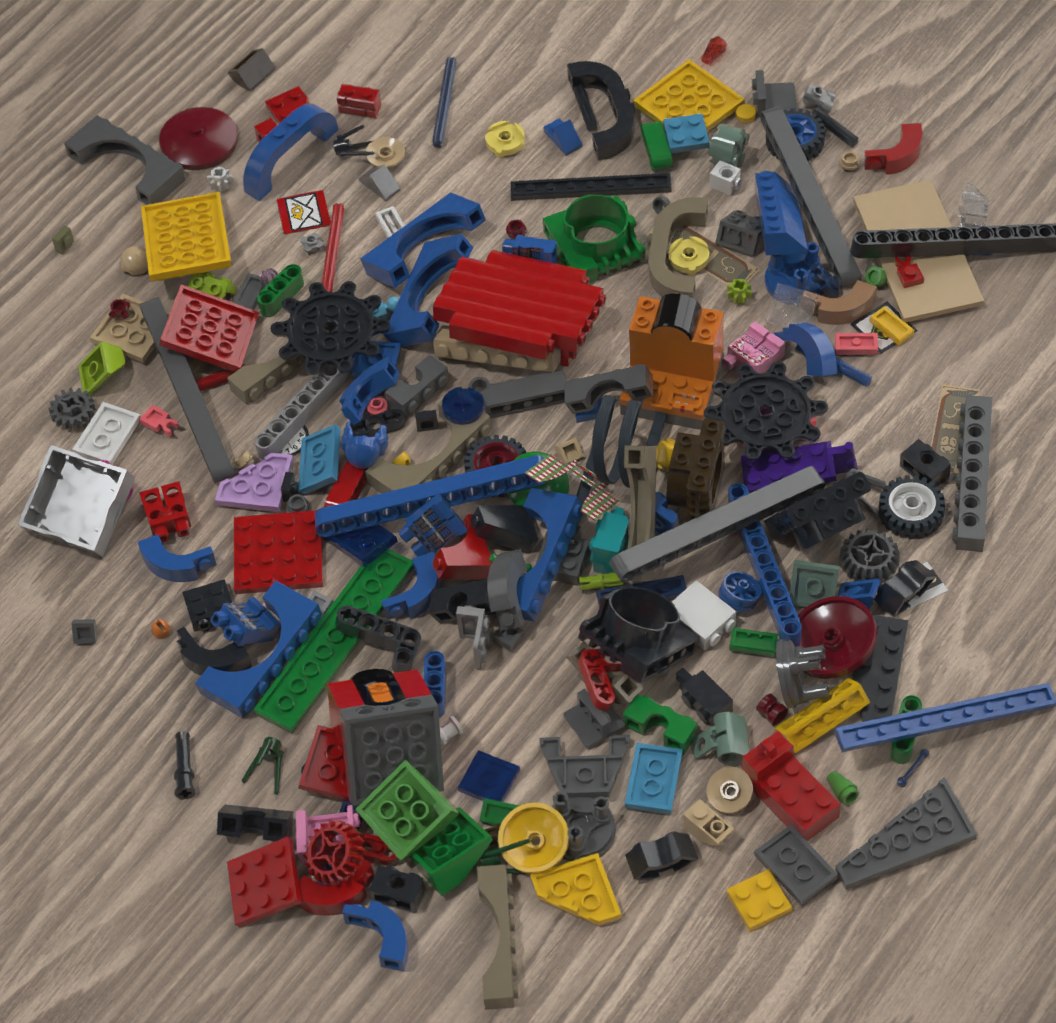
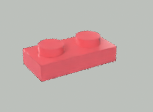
[835,333,878,355]

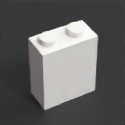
[672,580,736,651]

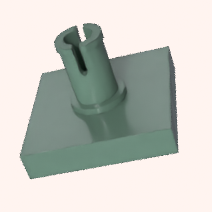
[790,560,840,607]

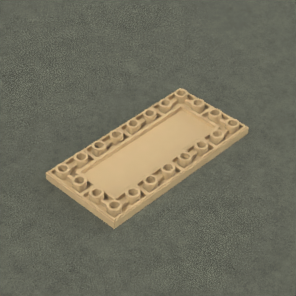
[853,180,984,323]

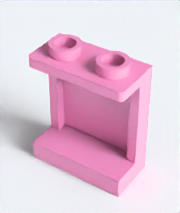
[296,805,360,864]

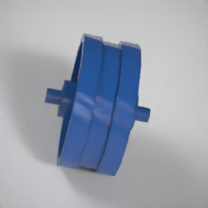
[718,571,762,612]

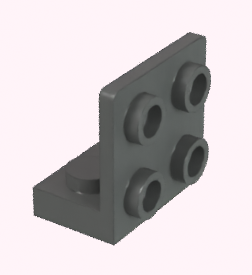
[715,210,762,256]

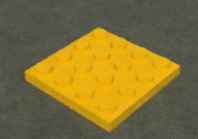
[633,59,745,132]

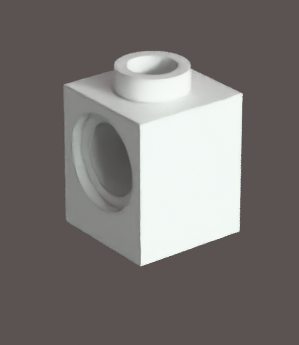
[710,160,742,196]

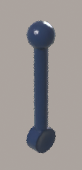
[897,749,929,787]

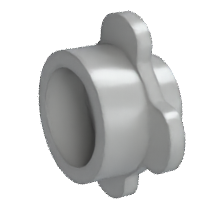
[300,233,323,253]

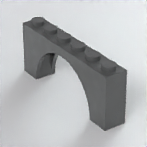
[64,115,185,205]

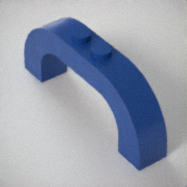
[243,104,338,201]

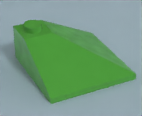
[355,760,459,861]

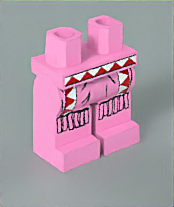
[722,321,786,378]

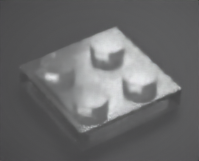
[765,283,819,328]

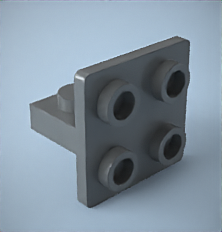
[563,689,625,748]

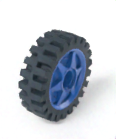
[766,108,825,161]

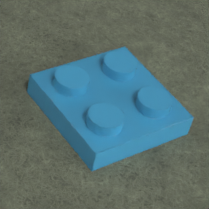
[663,114,710,154]

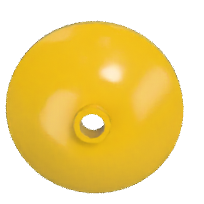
[498,803,569,874]

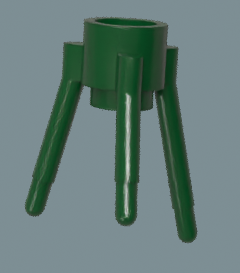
[242,737,284,795]
[480,839,531,874]

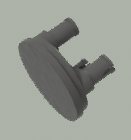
[776,639,829,708]
[552,791,616,862]

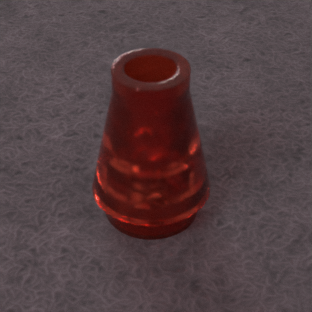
[700,36,727,65]

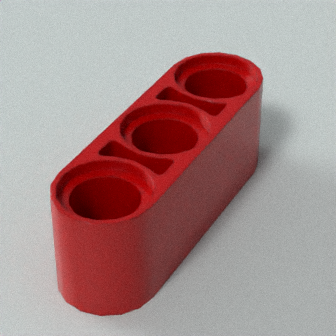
[324,461,368,507]

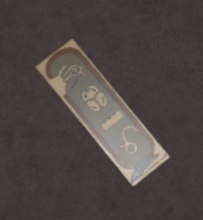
[646,226,760,285]
[931,384,980,488]

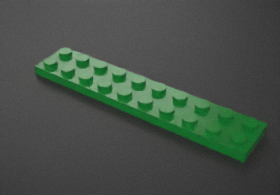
[253,544,413,734]

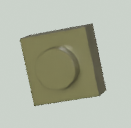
[52,225,74,254]

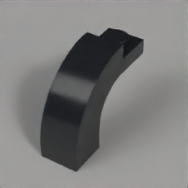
[176,627,252,676]

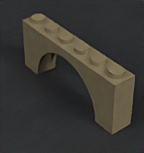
[365,391,491,493]

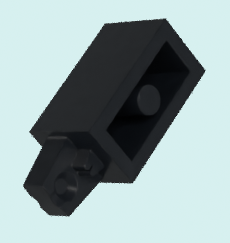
[676,668,733,727]

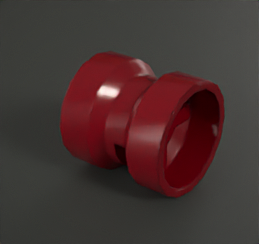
[756,693,789,726]

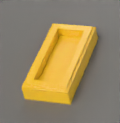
[869,306,914,346]

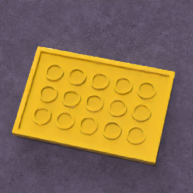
[141,191,232,282]

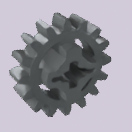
[49,388,96,430]

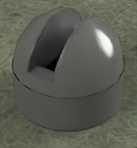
[652,196,670,213]

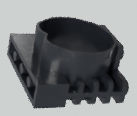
[764,472,871,551]
[578,583,700,684]

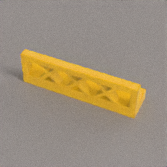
[774,678,870,754]

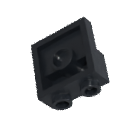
[182,579,232,632]

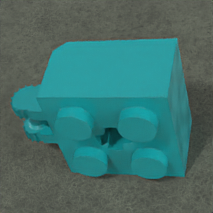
[589,507,629,574]

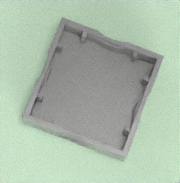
[17,445,135,557]

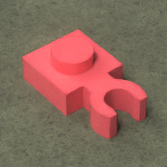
[140,405,179,437]

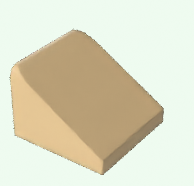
[554,438,584,465]

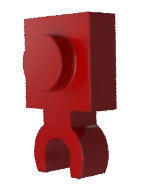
[895,256,924,288]

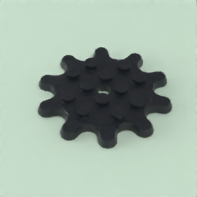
[270,281,391,375]
[703,362,828,462]

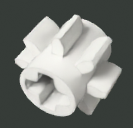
[207,167,233,192]

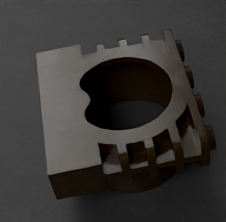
[666,419,725,522]

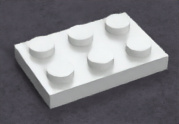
[72,402,141,464]

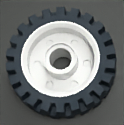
[879,475,945,539]

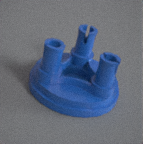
[765,242,825,305]

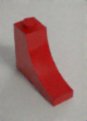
[433,514,492,580]

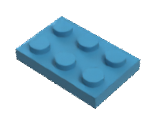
[298,424,341,495]
[625,743,683,815]

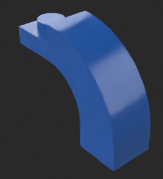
[774,322,837,376]
[339,357,400,425]
[138,535,217,582]
[381,552,440,619]
[343,900,409,972]

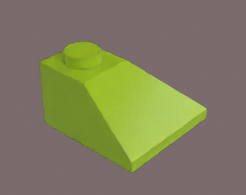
[78,341,125,396]

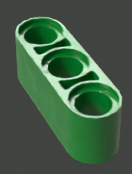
[641,121,673,171]
[257,264,304,317]
[891,695,922,764]

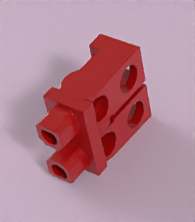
[139,481,191,543]

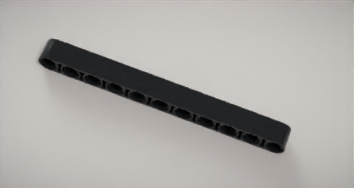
[850,223,1056,259]

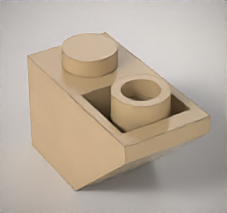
[683,799,734,846]

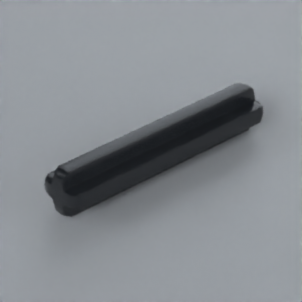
[574,84,598,132]
[812,107,859,147]

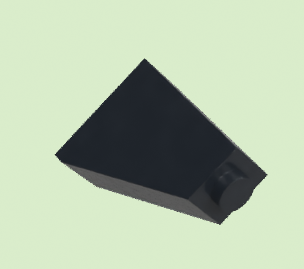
[471,505,539,553]

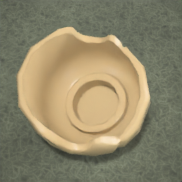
[120,246,148,276]

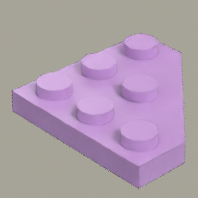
[215,453,293,512]

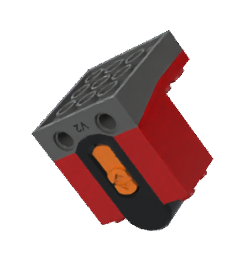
[327,669,444,806]

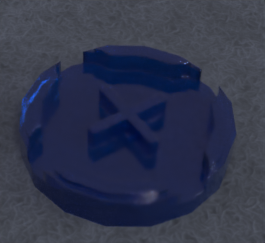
[442,387,484,425]

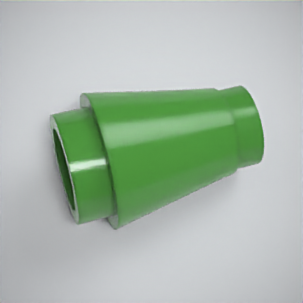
[826,771,859,805]

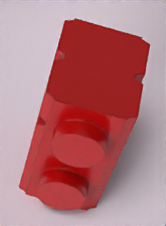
[337,84,381,118]

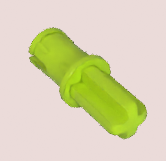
[579,572,624,591]

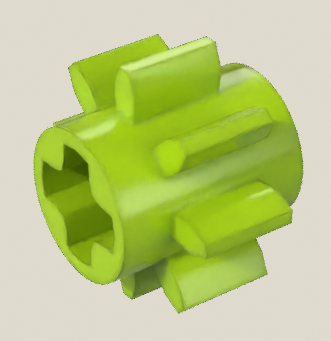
[727,279,752,304]

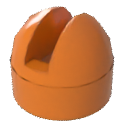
[151,619,170,639]

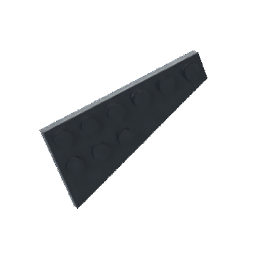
[852,614,909,722]

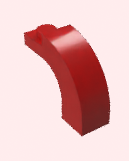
[864,123,923,175]
[296,860,374,916]

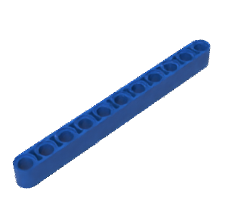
[314,456,546,537]

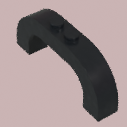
[567,61,636,161]

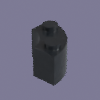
[874,560,937,616]
[625,831,698,880]

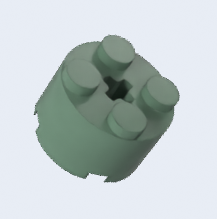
[709,124,750,167]

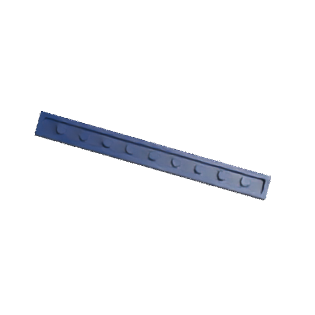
[834,683,1056,752]

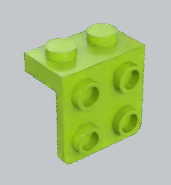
[187,271,238,299]

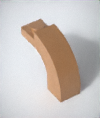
[802,280,877,325]

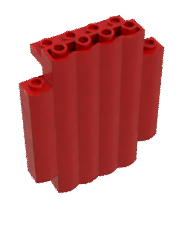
[433,250,606,367]

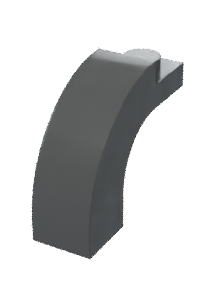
[487,549,527,630]

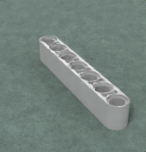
[255,357,354,460]

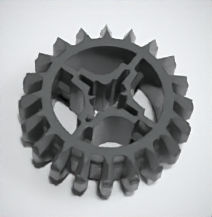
[839,528,900,584]

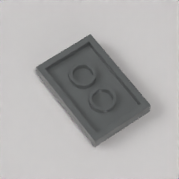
[754,825,838,906]

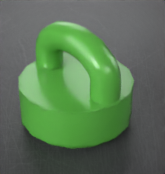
[865,266,887,287]

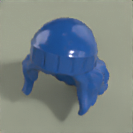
[341,421,389,469]

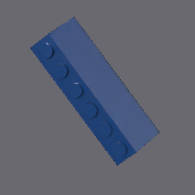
[755,171,808,256]

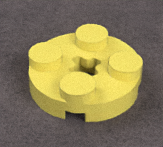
[485,121,525,158]
[669,237,710,276]

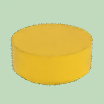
[736,104,756,123]

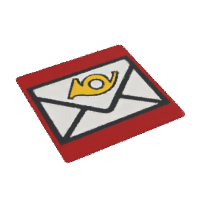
[277,190,331,234]

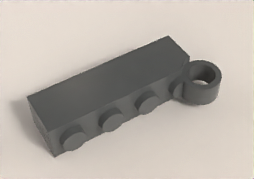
[469,369,566,419]

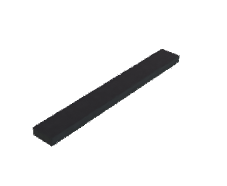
[510,173,672,201]

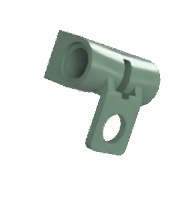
[693,712,749,767]

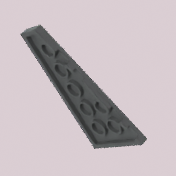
[835,777,977,890]

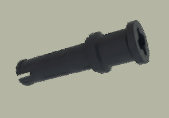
[174,731,195,799]

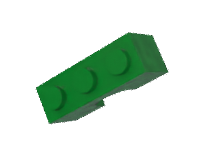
[623,694,697,755]

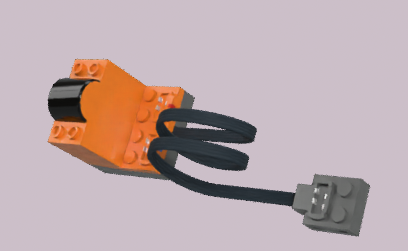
[535,293,724,586]

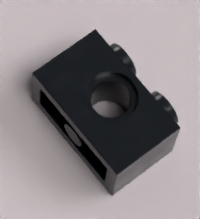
[900,439,951,487]
[369,866,426,914]

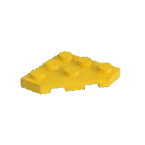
[530,853,622,926]

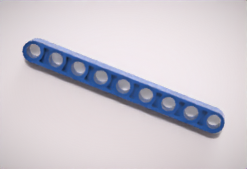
[728,483,801,647]

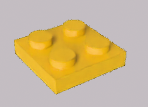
[726,869,792,932]

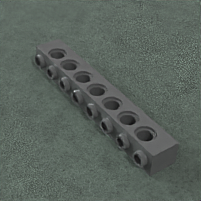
[952,395,992,552]

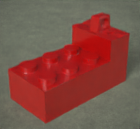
[742,731,841,841]

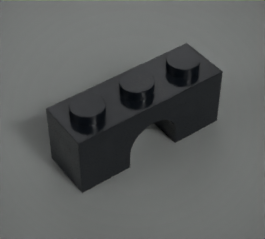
[428,579,496,624]
[217,804,294,841]

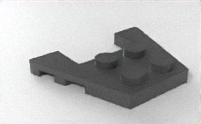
[539,735,630,798]

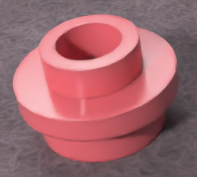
[366,397,388,416]

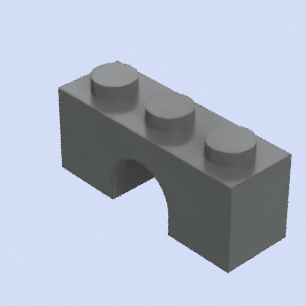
[385,355,449,418]

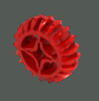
[303,820,366,885]

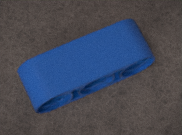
[424,651,446,718]

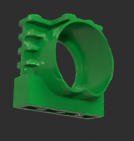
[542,194,645,283]

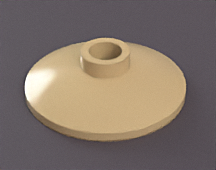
[366,137,405,168]
[707,767,753,813]

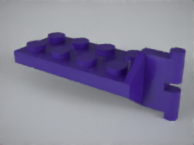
[741,441,858,494]

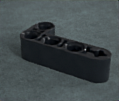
[335,605,421,673]

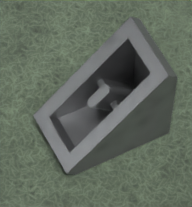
[358,164,400,201]

